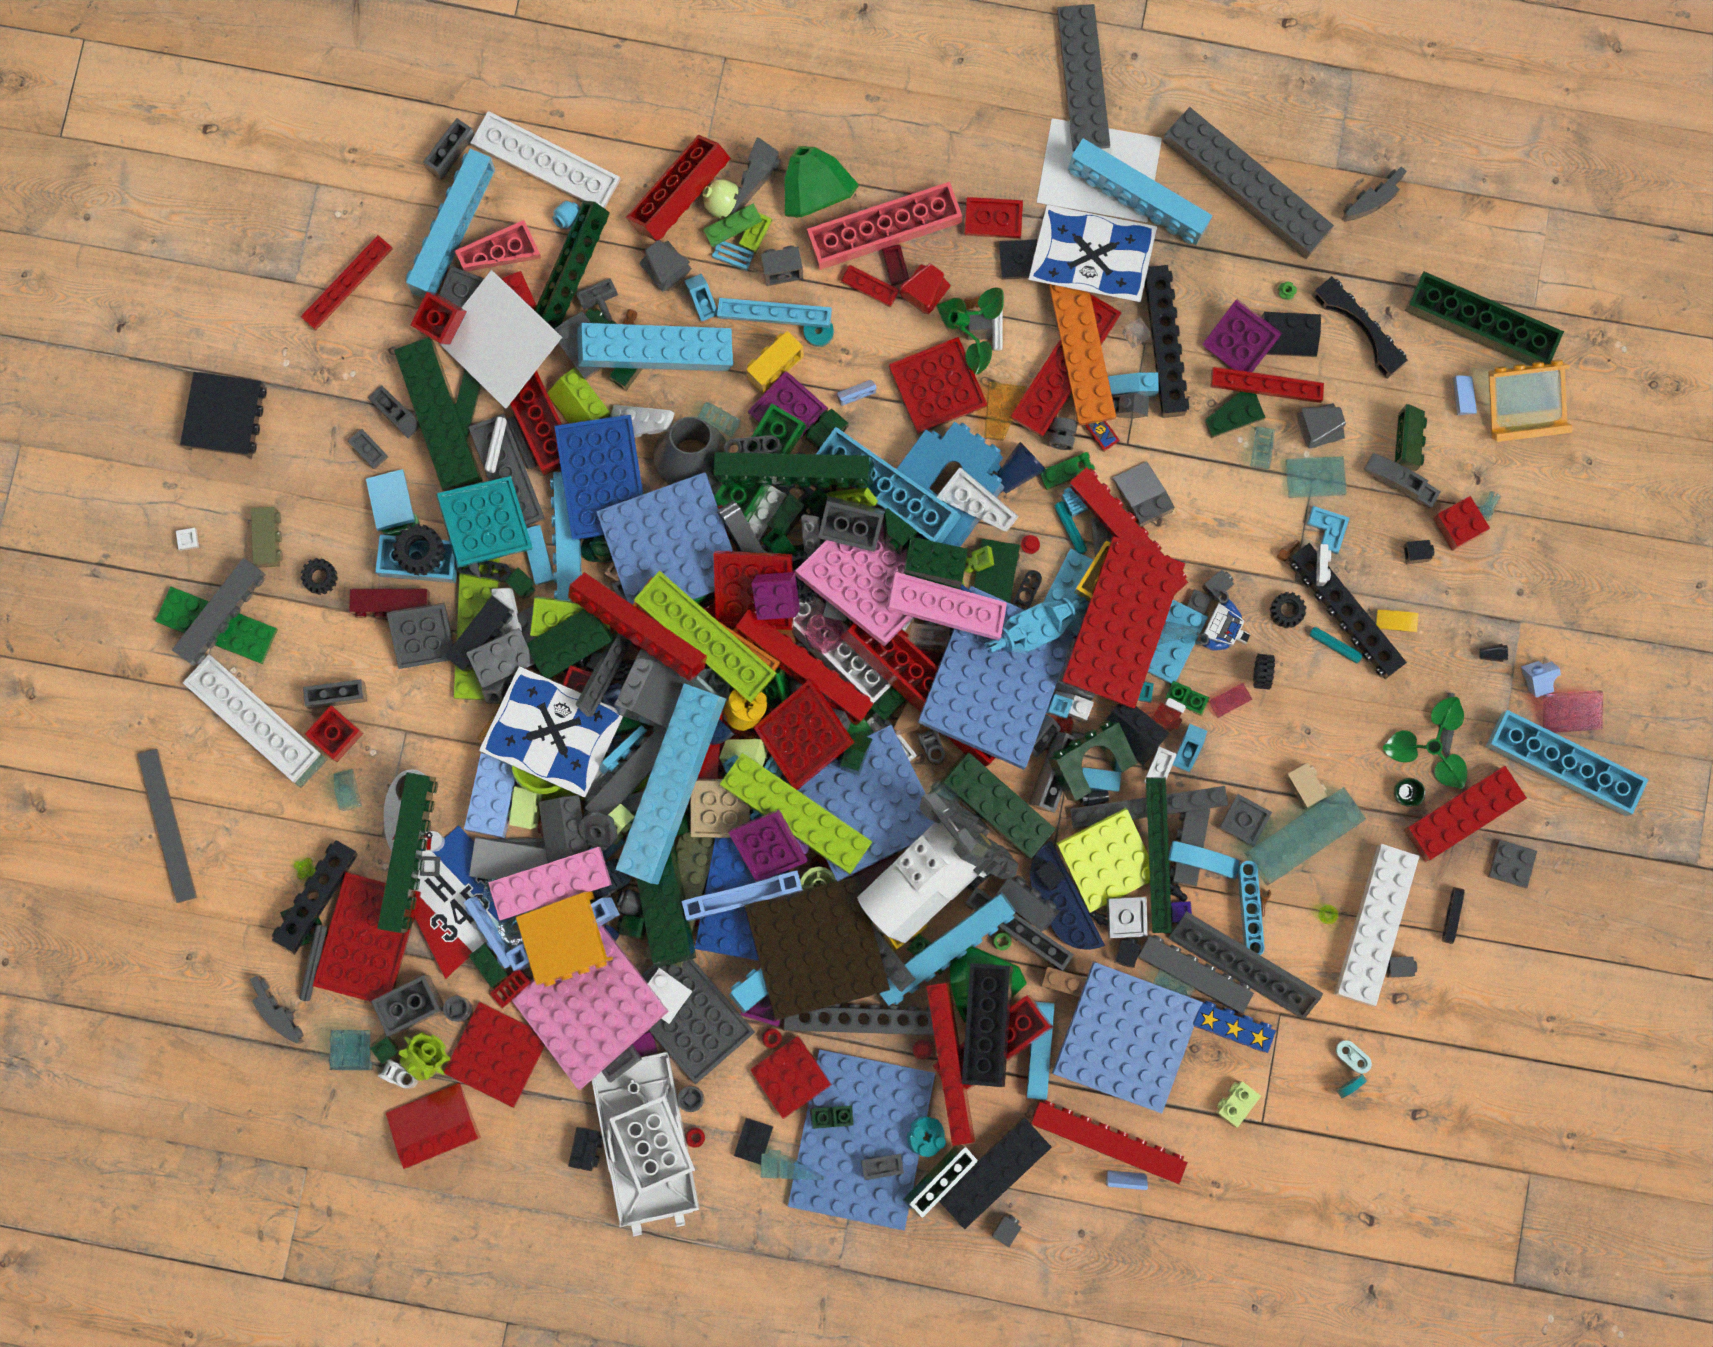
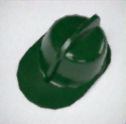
[581,535,614,563]

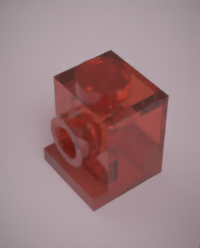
[1152,702,1182,732]

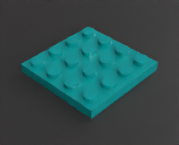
[436,476,533,568]

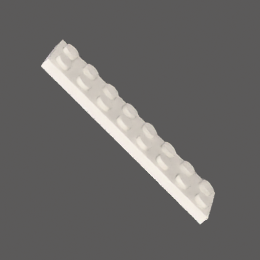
[470,111,621,208]
[183,654,321,783]

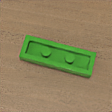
[703,203,762,247]

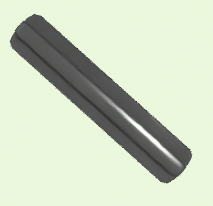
[507,416,537,469]

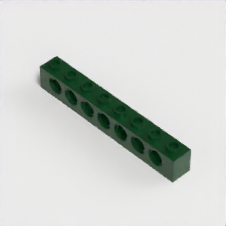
[534,200,610,329]

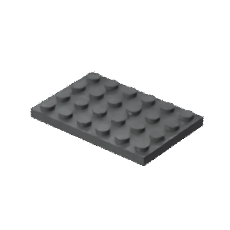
[642,959,755,1085]

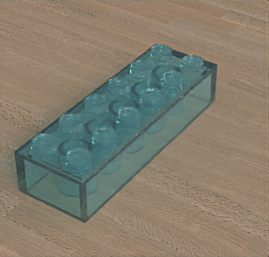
[1245,787,1366,885]

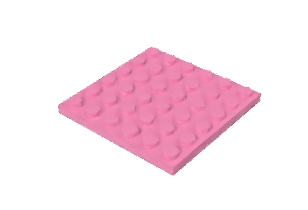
[795,504,919,646]
[512,925,669,1090]

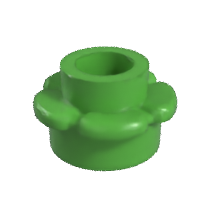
[1278,281,1297,300]

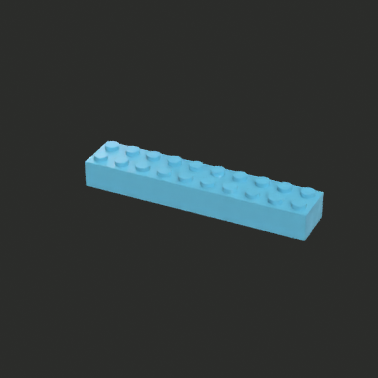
[615,683,726,884]

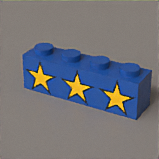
[1194,1001,1276,1053]

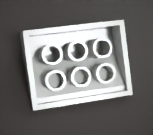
[609,1096,695,1194]

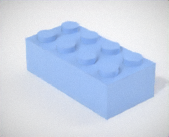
[464,753,517,839]

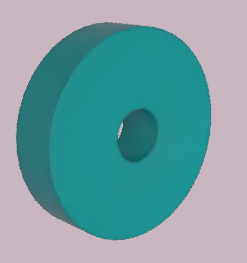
[804,323,834,347]
[1337,1074,1367,1099]

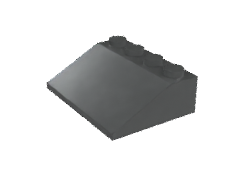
[614,648,698,730]

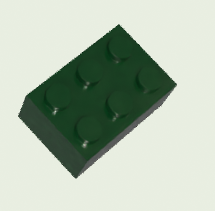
[903,537,968,590]

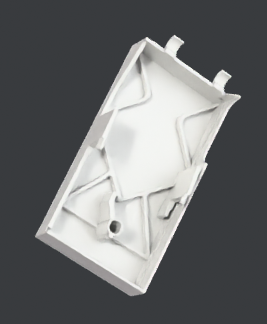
[592,1052,700,1236]

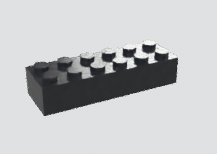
[962,963,1013,1087]
[939,1117,1052,1229]

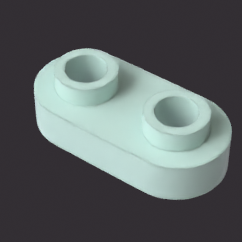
[1335,1041,1372,1074]

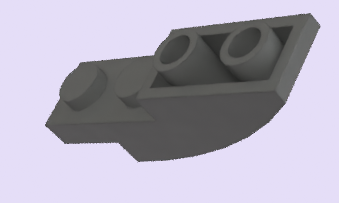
[1342,166,1407,222]
[1364,453,1441,508]
[250,976,304,1044]

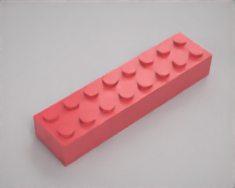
[807,182,962,270]

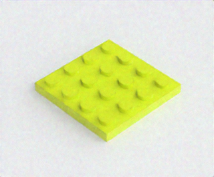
[1056,808,1150,913]

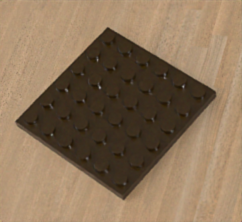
[744,876,890,1021]

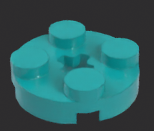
[907,1116,946,1157]

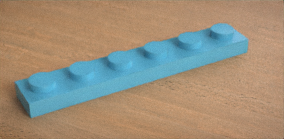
[717,298,832,328]

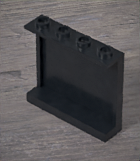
[180,372,267,459]

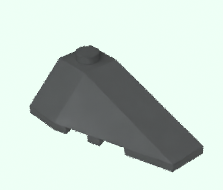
[730,137,781,215]

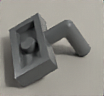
[576,278,618,322]

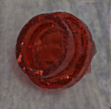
[1056,715,1074,733]

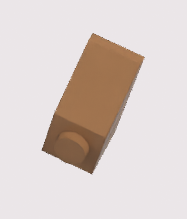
[893,701,922,735]

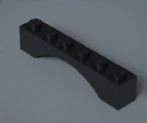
[1312,276,1408,379]

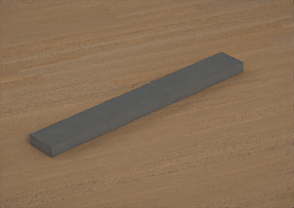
[137,749,197,903]

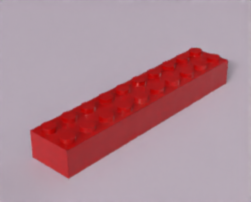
[840,622,996,767]

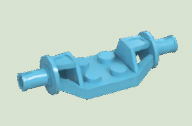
[985,597,1088,654]

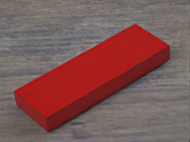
[841,264,900,307]

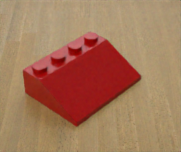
[386,1083,481,1169]

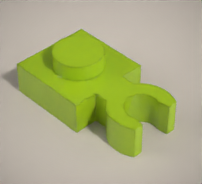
[964,546,994,573]

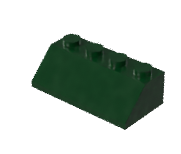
[527,609,613,679]

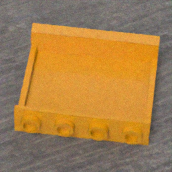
[516,892,613,987]

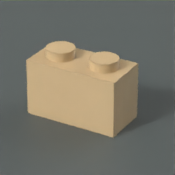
[1285,763,1327,809]

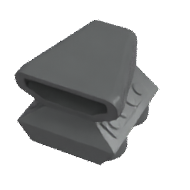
[639,240,692,292]
[1297,403,1346,449]

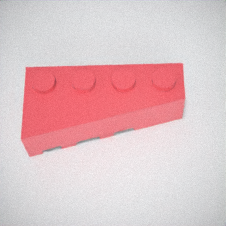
[455,220,541,272]

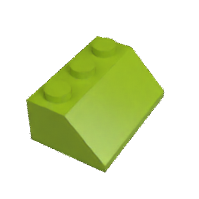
[548,367,610,424]

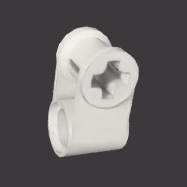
[378,1059,418,1089]

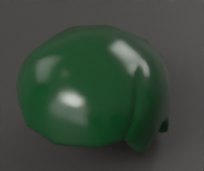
[1393,778,1426,807]

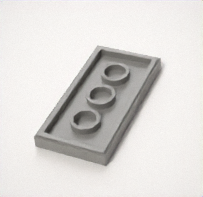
[469,837,547,880]

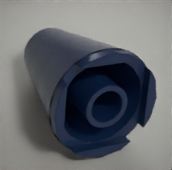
[997,442,1046,494]

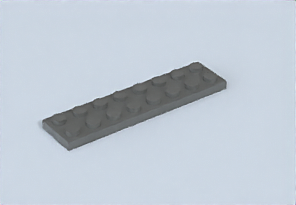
[1057,4,1110,151]
[1169,911,1323,1020]

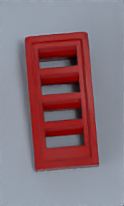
[490,970,531,1009]

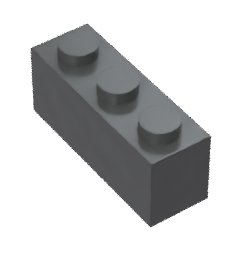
[423,118,474,180]
[303,679,367,709]
[996,875,1060,932]

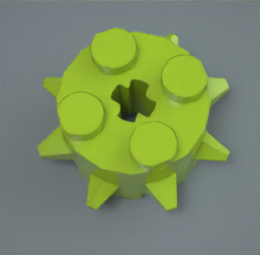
[399,1032,450,1081]

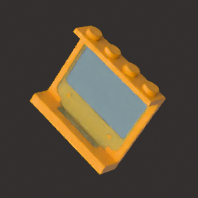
[1488,360,1572,442]

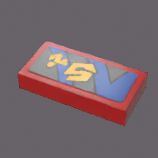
[1084,421,1120,452]

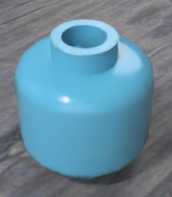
[553,201,580,229]

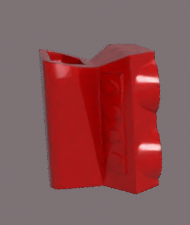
[899,263,951,315]

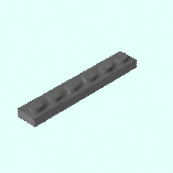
[575,630,632,717]

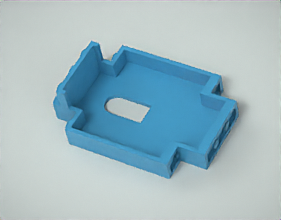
[878,422,1004,547]

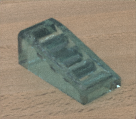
[698,401,741,437]
[1250,427,1275,469]

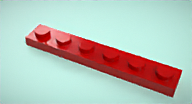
[301,235,393,331]
[1210,367,1324,403]

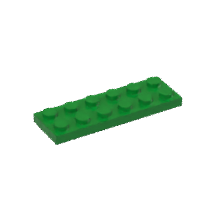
[155,586,278,665]

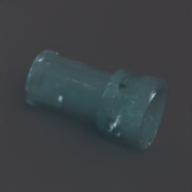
[1479,491,1501,521]

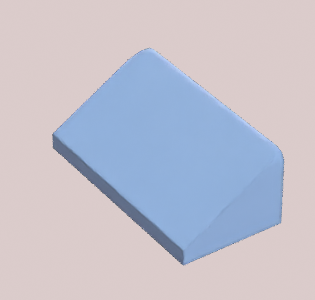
[1453,375,1477,416]
[837,380,876,406]
[1106,1171,1148,1190]

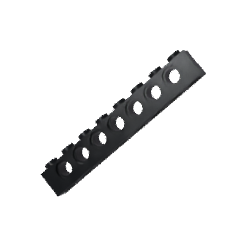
[1145,265,1189,418]
[1289,543,1407,679]

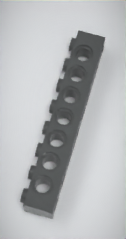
[784,1004,934,1035]

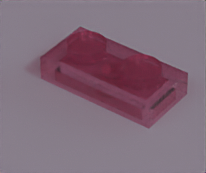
[1209,683,1253,718]

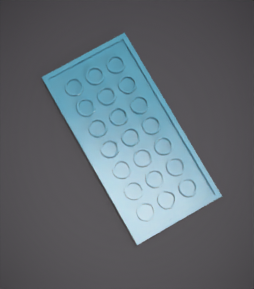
[1043,548,1208,685]

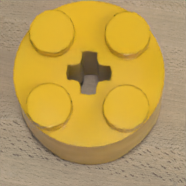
[723,689,767,731]

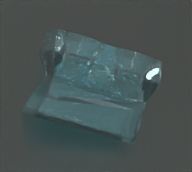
[329,1030,373,1070]

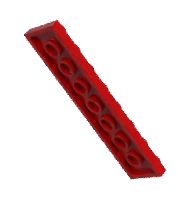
[1010,294,1122,438]

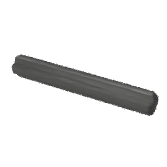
[299,925,327,1001]

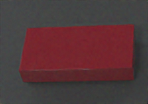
[882,245,909,286]

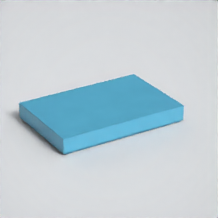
[366,469,415,531]

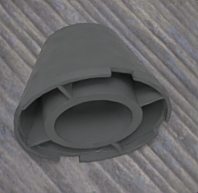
[653,417,727,486]

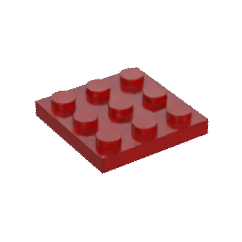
[750,1036,832,1119]

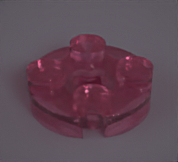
[804,614,844,654]

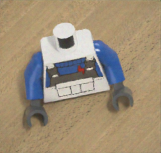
[1195,590,1251,651]

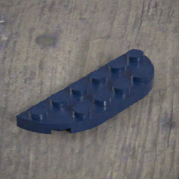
[1030,841,1105,950]

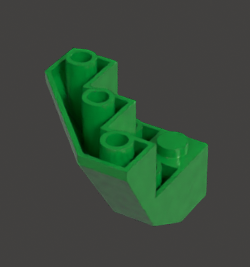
[785,146,859,218]
[950,946,1027,1022]

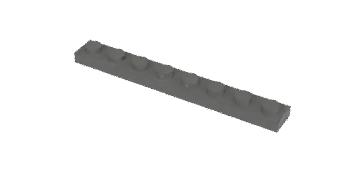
[1070,786,1228,828]

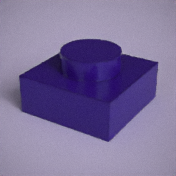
[1171,901,1192,923]

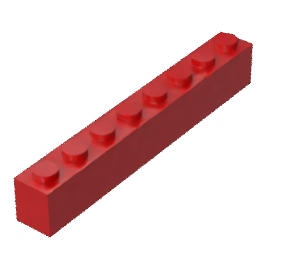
[1067,467,1189,594]
[568,572,707,681]
[732,609,874,725]
[927,983,975,1146]
[1030,1100,1188,1185]

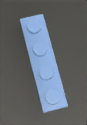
[463,896,512,968]

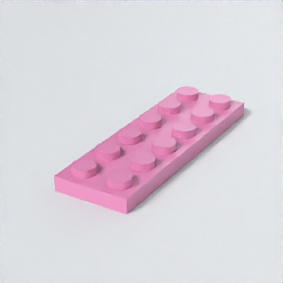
[887,572,1007,641]
[488,847,612,920]

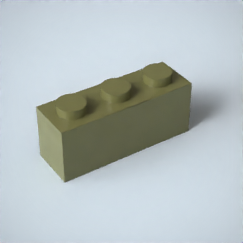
[251,507,283,568]

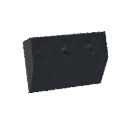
[1262,312,1321,357]
[1104,704,1170,766]

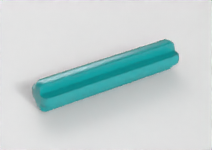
[1054,501,1087,554]
[1309,627,1363,663]

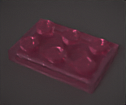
[1543,690,1603,733]

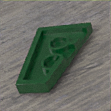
[1205,392,1266,438]

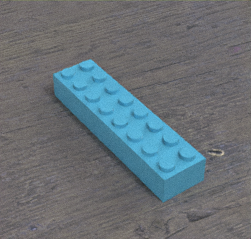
[1068,138,1213,245]
[406,149,495,298]
[577,323,733,371]
[816,427,961,543]
[1485,710,1649,816]

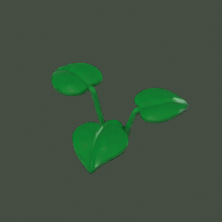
[937,287,1004,375]
[1383,697,1467,789]

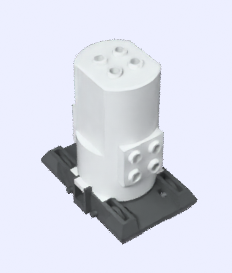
[857,793,1018,943]

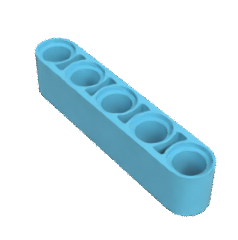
[1237,861,1265,955]
[1026,1001,1054,1100]

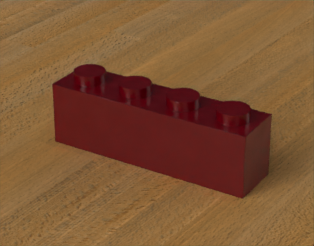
[349,589,430,618]

